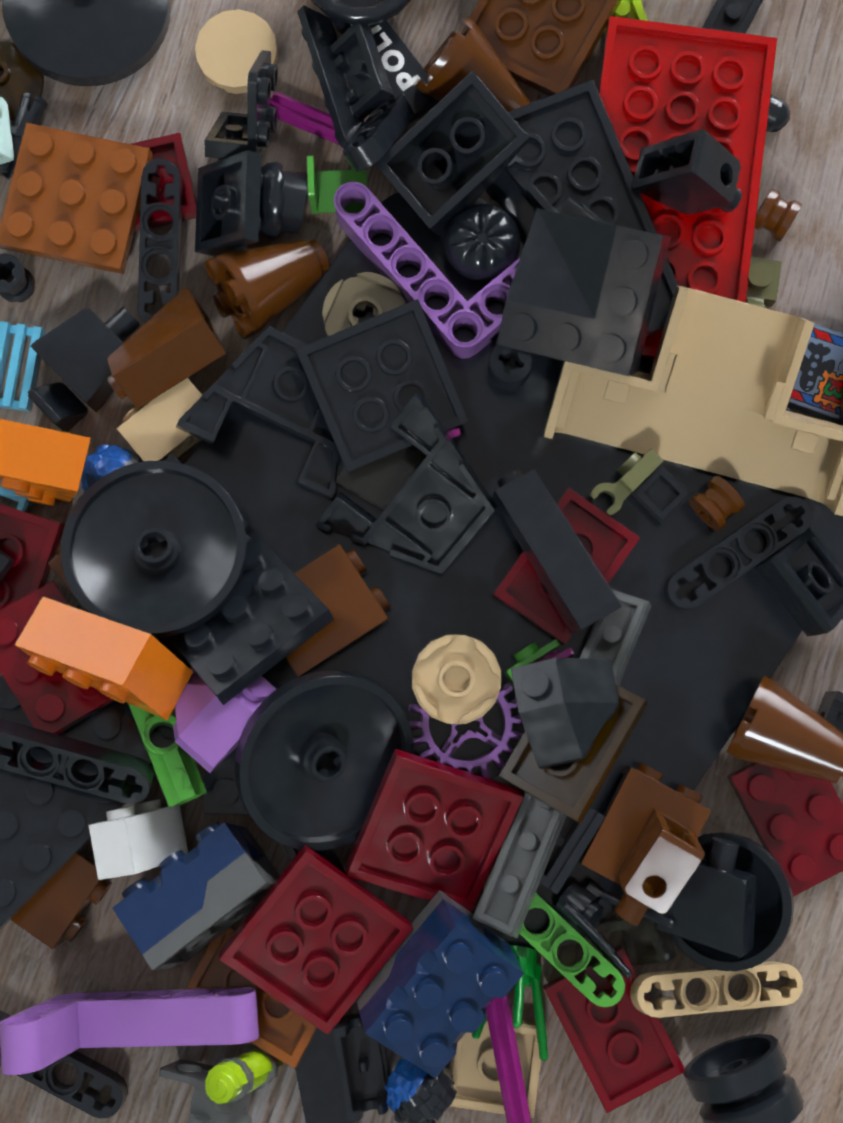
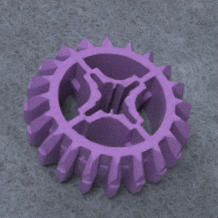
[408,682,523,779]

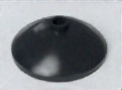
[668,832,794,971]

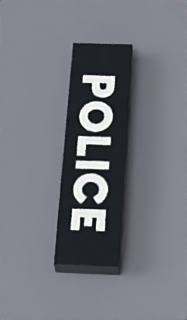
[325,14,439,123]

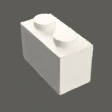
[89,799,188,880]

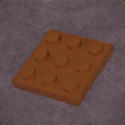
[0,123,153,274]

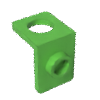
[307,155,367,214]
[504,639,560,685]

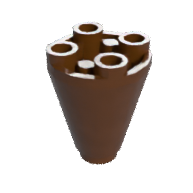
[204,239,329,339]

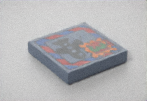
[787,324,843,424]

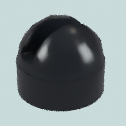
[766,95,791,133]

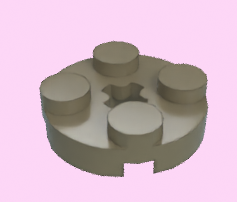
[322,272,406,336]

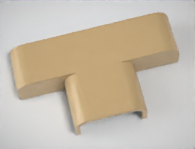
[544,285,843,516]

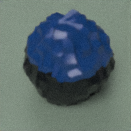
[385,1059,457,1123]

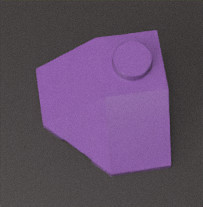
[173,667,277,773]

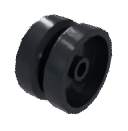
[683,1034,804,1123]

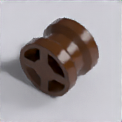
[755,188,802,242]
[689,476,745,531]

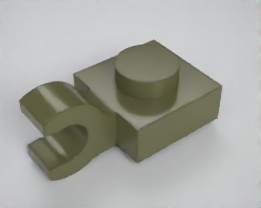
[746,256,782,308]
[588,449,664,516]

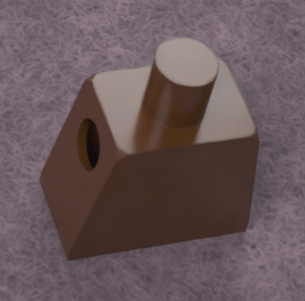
[614,808,705,926]

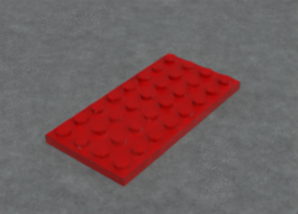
[598,16,777,361]

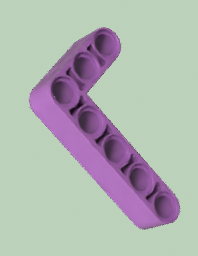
[334,181,520,359]
[0,987,259,1075]

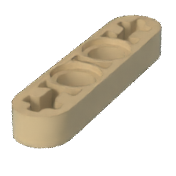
[630,961,803,1018]

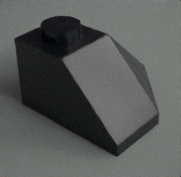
[511,658,620,769]

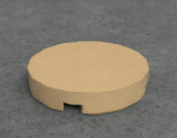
[195,9,279,94]
[412,635,501,724]

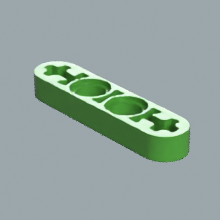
[483,873,625,1007]

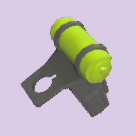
[159,1046,283,1123]

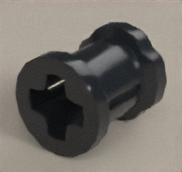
[0,253,35,303]

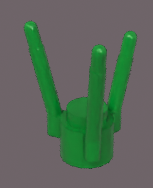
[472,945,548,1061]

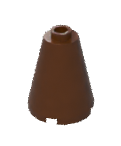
[413,16,530,112]
[726,675,843,783]

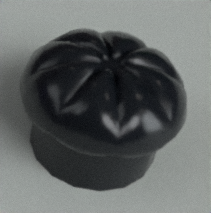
[259,161,308,240]
[443,204,521,281]

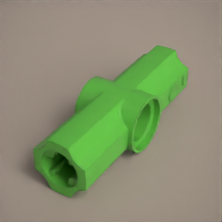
[128,703,207,809]

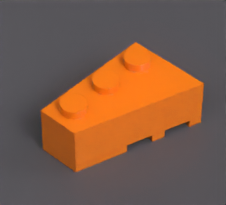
[0,419,91,507]
[15,597,193,721]

